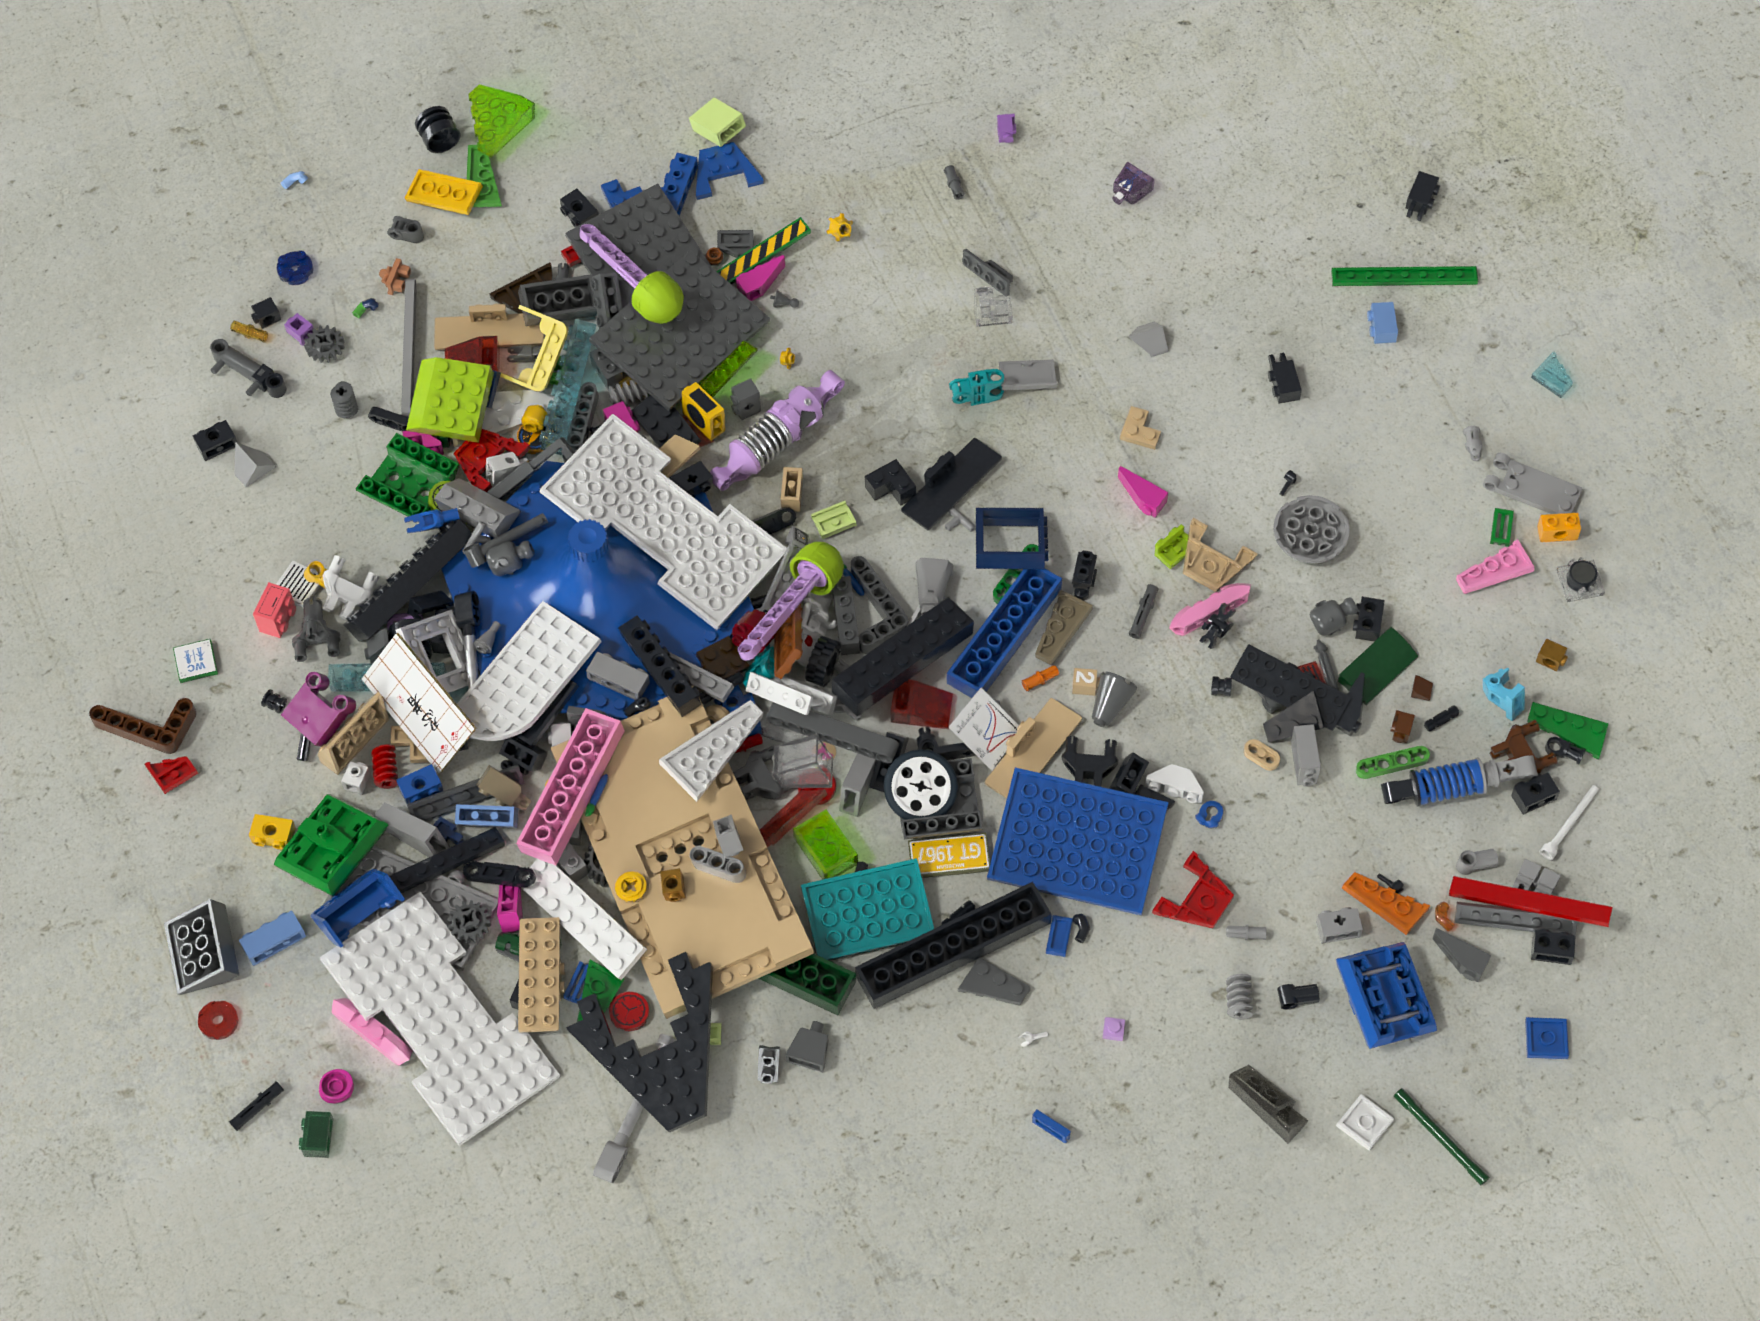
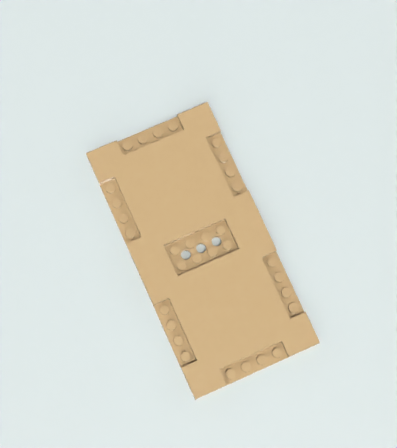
[551,685,814,1019]

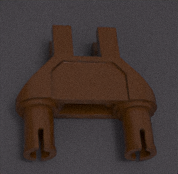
[1489,720,1558,774]

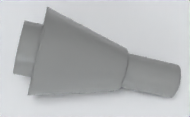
[474,621,501,654]

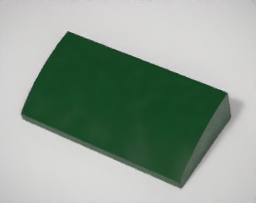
[1338,627,1418,705]

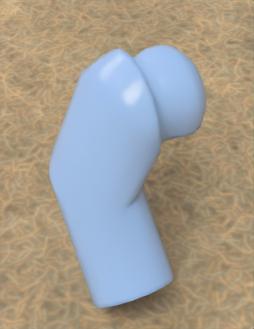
[281,171,308,189]

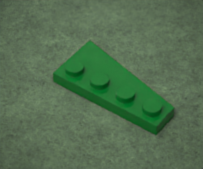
[1527,702,1609,760]

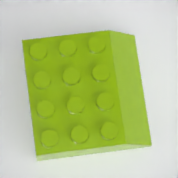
[406,357,494,443]

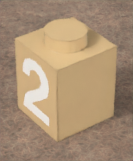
[1072,668,1100,696]

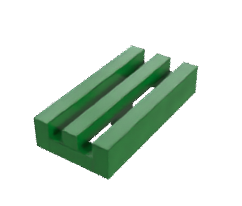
[1490,508,1514,547]

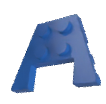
[696,142,764,200]

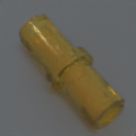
[230,320,268,342]

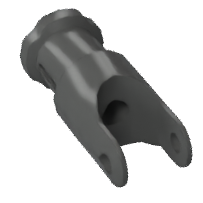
[507,345,542,363]

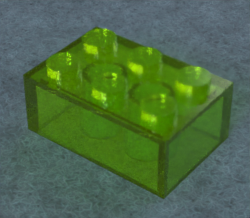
[793,809,858,880]

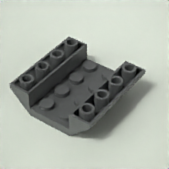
[896,758,982,840]

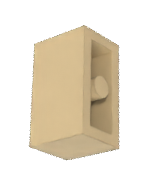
[781,467,803,512]

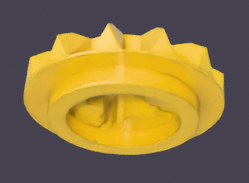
[615,871,647,902]

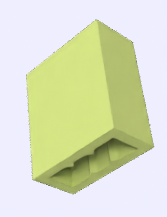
[689,98,746,147]

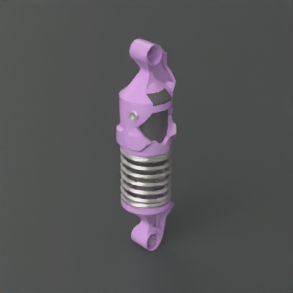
[710,370,845,491]

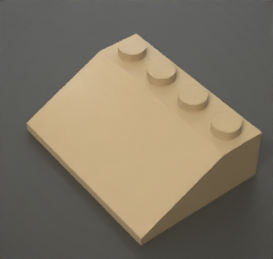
[318,692,389,775]

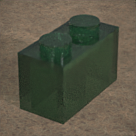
[299,1111,334,1158]

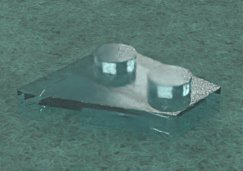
[1531,351,1573,398]

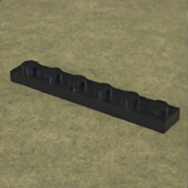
[389,827,505,893]

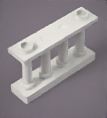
[745,672,838,715]

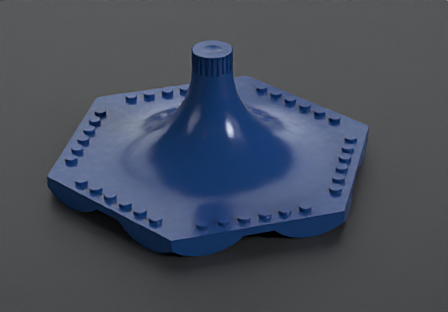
[442,461,754,721]

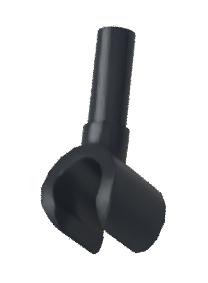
[1279,470,1296,496]
[1377,873,1404,893]

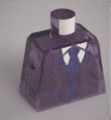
[1112,162,1155,205]

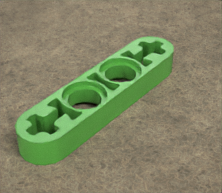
[1356,746,1430,779]

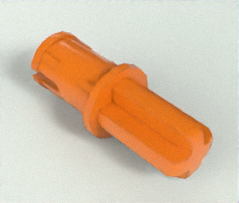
[1021,665,1059,691]

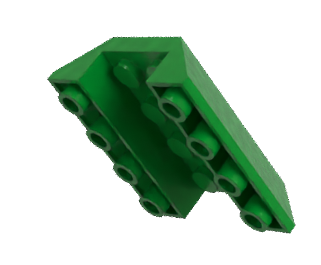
[356,433,459,517]

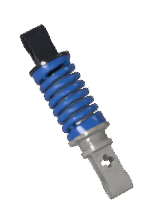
[1381,755,1538,807]

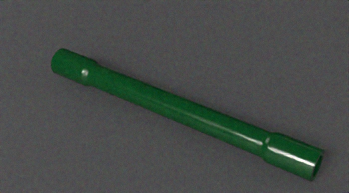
[1393,1088,1490,1186]

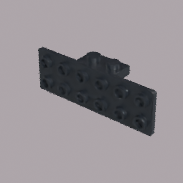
[901,438,1002,531]
[1230,644,1351,731]

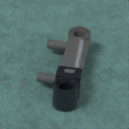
[210,339,286,398]

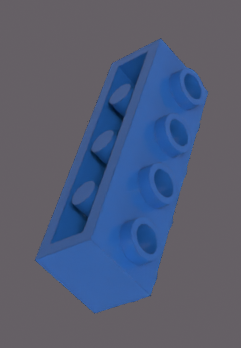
[661,153,698,216]

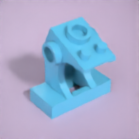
[1483,668,1525,721]

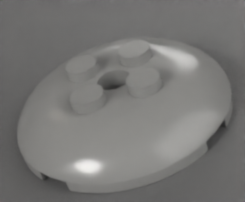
[1273,495,1350,563]

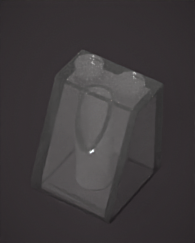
[771,734,833,788]

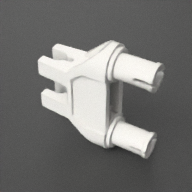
[322,555,379,620]

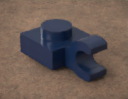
[433,816,465,845]

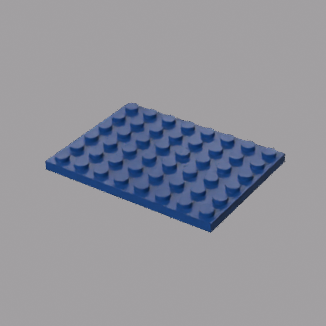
[987,767,1168,916]

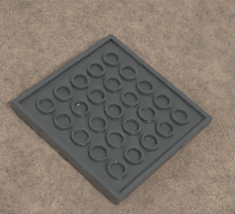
[565,183,711,282]

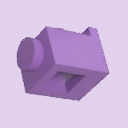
[997,113,1016,143]
[284,313,313,346]

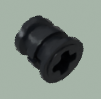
[261,689,287,714]

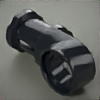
[1545,737,1586,765]

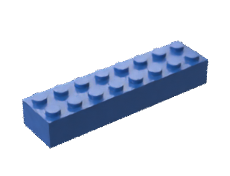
[947,569,1062,698]

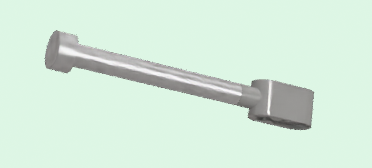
[593,1034,677,1183]

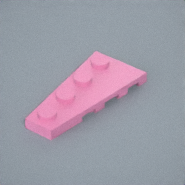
[1456,539,1534,594]

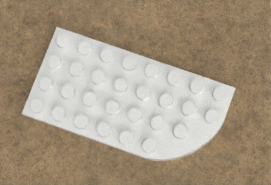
[456,601,602,741]

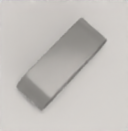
[689,846,746,883]

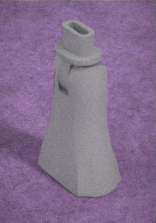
[916,557,953,615]

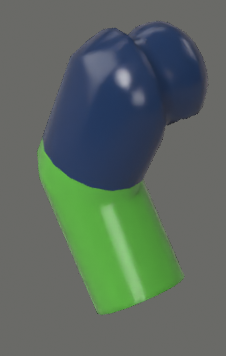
[352,298,379,318]

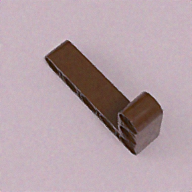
[89,698,197,754]

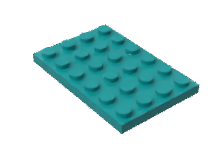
[801,858,934,960]

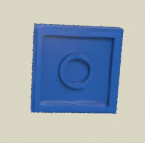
[1525,1017,1569,1059]

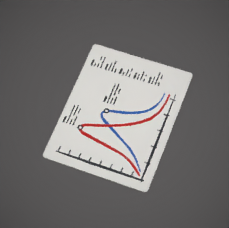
[949,688,1019,771]

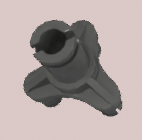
[292,597,341,662]

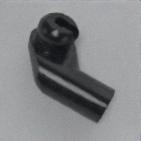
[623,697,650,718]
[1073,913,1090,943]

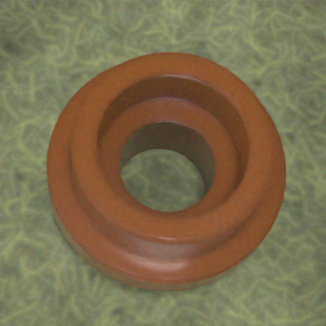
[705,247,724,265]

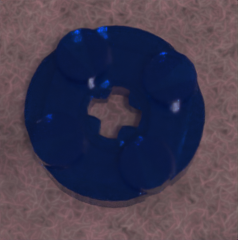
[276,250,314,285]

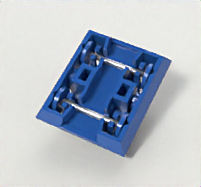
[1336,942,1437,1049]

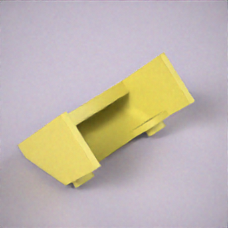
[498,305,568,392]

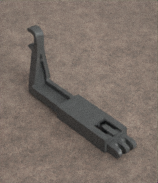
[486,437,575,500]

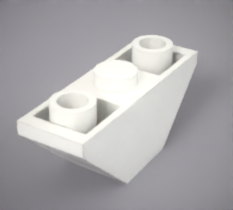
[1145,764,1204,803]

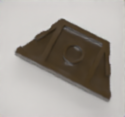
[489,262,553,314]

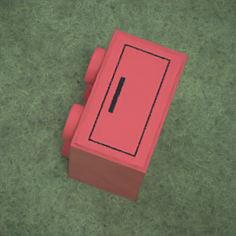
[253,582,296,638]

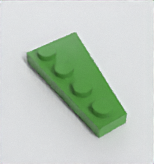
[466,145,502,207]

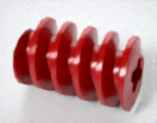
[371,744,398,789]

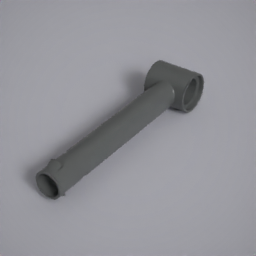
[463,513,548,568]

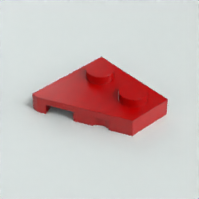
[144,756,198,794]

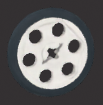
[884,749,958,824]

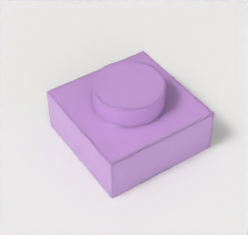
[1103,1017,1125,1041]

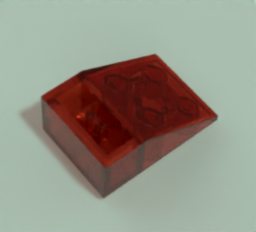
[445,336,500,372]
[890,679,953,729]

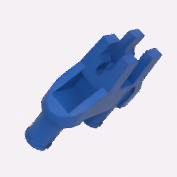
[404,508,460,534]

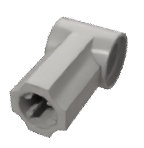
[1456,849,1498,875]

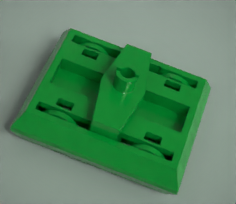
[274,794,388,896]

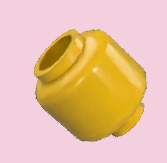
[521,405,548,433]

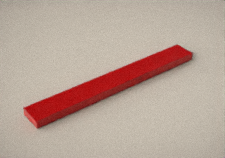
[1449,876,1613,927]

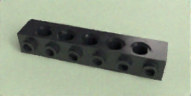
[618,615,701,717]

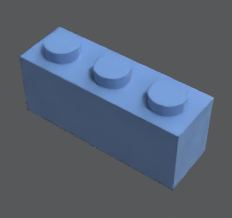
[455,804,519,828]
[239,911,306,966]

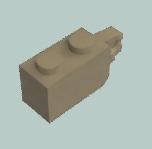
[476,765,531,811]

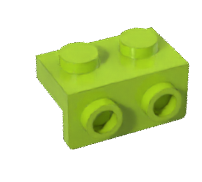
[1154,524,1188,570]

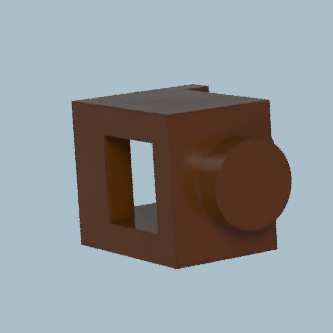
[1390,710,1415,743]

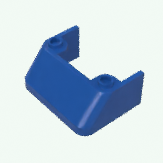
[310,869,405,948]

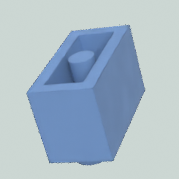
[1367,302,1398,344]

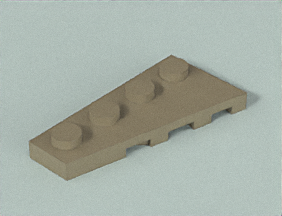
[1035,590,1093,665]

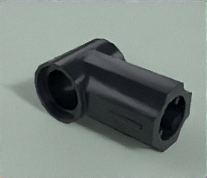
[1277,984,1320,1010]

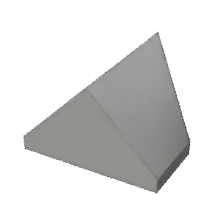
[1128,321,1168,357]
[235,442,276,488]

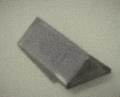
[1228,1065,1308,1144]

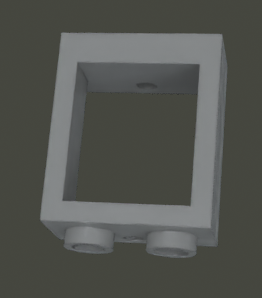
[1291,725,1321,786]

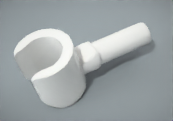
[1018,1031,1048,1047]

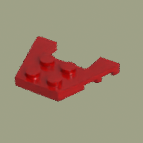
[453,429,531,492]
[1152,851,1234,929]

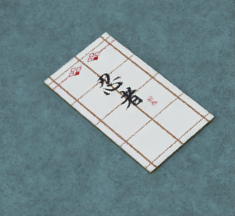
[362,633,477,773]

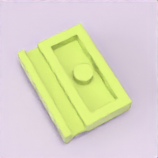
[811,501,856,539]

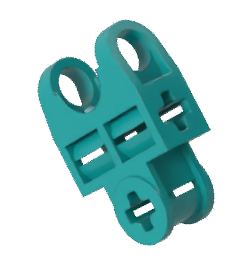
[949,369,1004,406]
[743,644,775,687]

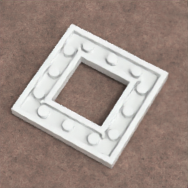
[395,610,480,694]

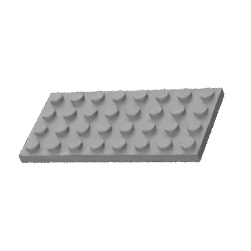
[323,846,498,970]

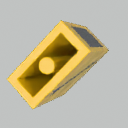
[682,382,725,441]

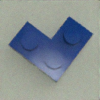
[601,179,642,208]

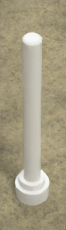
[1540,785,1599,860]

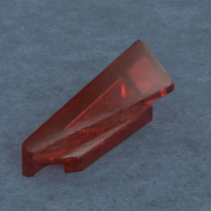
[759,788,827,848]

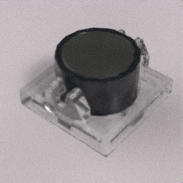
[1556,557,1605,602]

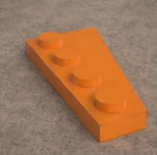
[1342,872,1430,935]

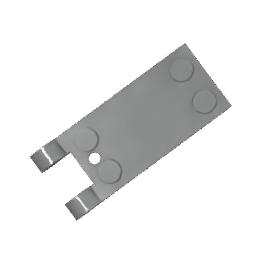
[1483,453,1582,514]

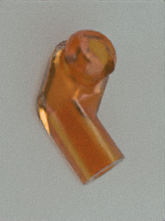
[1435,902,1455,932]

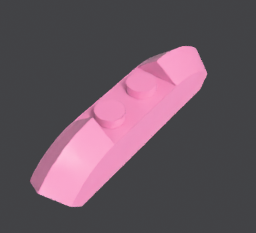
[1169,583,1251,636]
[332,998,413,1066]

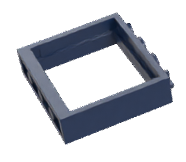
[976,508,1049,569]

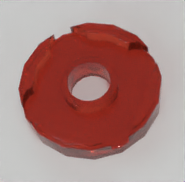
[198,1000,239,1040]

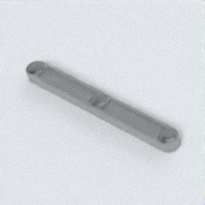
[401,279,417,417]

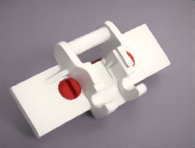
[795,592,837,668]

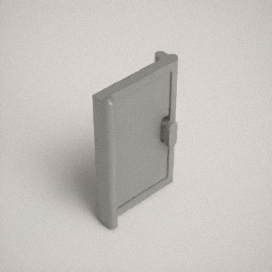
[999,359,1058,390]

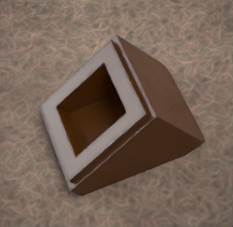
[1411,675,1433,701]

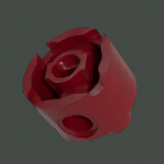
[732,610,777,656]

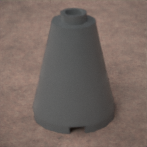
[1092,671,1137,727]

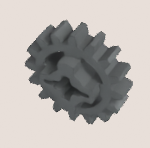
[304,325,345,363]
[447,900,492,944]

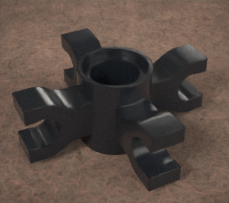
[1199,603,1236,649]

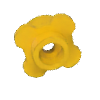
[780,347,795,369]

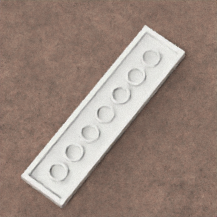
[521,859,647,980]

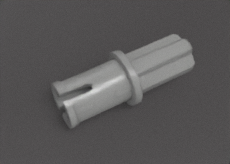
[1226,925,1266,940]

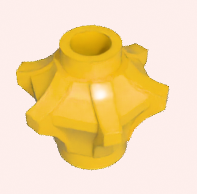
[826,213,853,241]

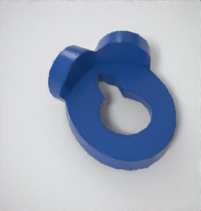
[1195,801,1223,828]

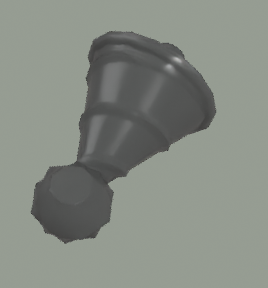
[770,289,799,308]

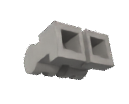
[1513,859,1561,895]

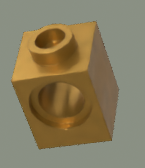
[1536,638,1568,672]
[660,868,686,902]

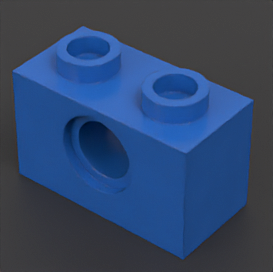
[396,764,443,804]

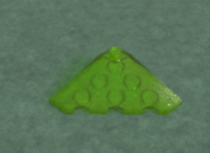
[468,84,535,158]

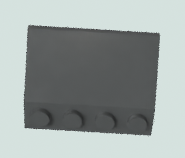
[164,899,239,995]

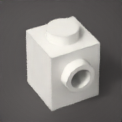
[548,722,572,747]
[341,761,371,795]

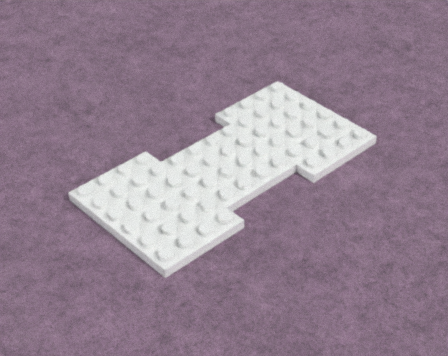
[540,414,787,630]
[320,892,560,1146]

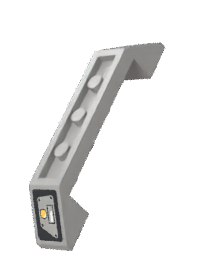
[756,526,809,614]

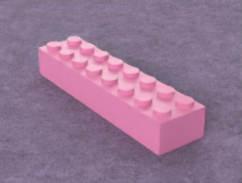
[516,708,625,866]

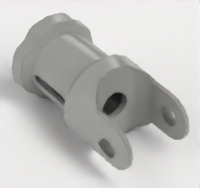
[1463,426,1482,461]

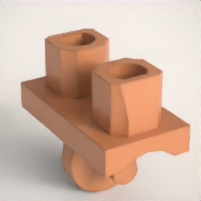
[379,258,411,295]

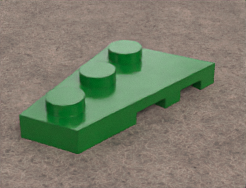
[577,959,624,1022]

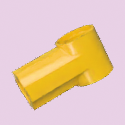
[304,561,327,589]

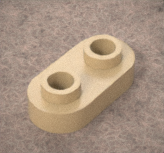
[1244,739,1280,771]

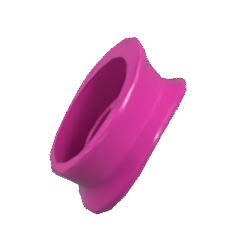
[319,1069,354,1104]

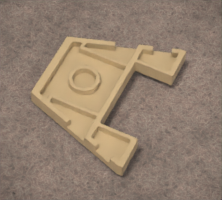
[1183,518,1257,592]

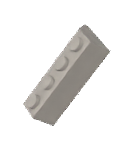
[434,479,521,538]

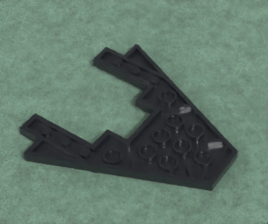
[566,952,713,1132]

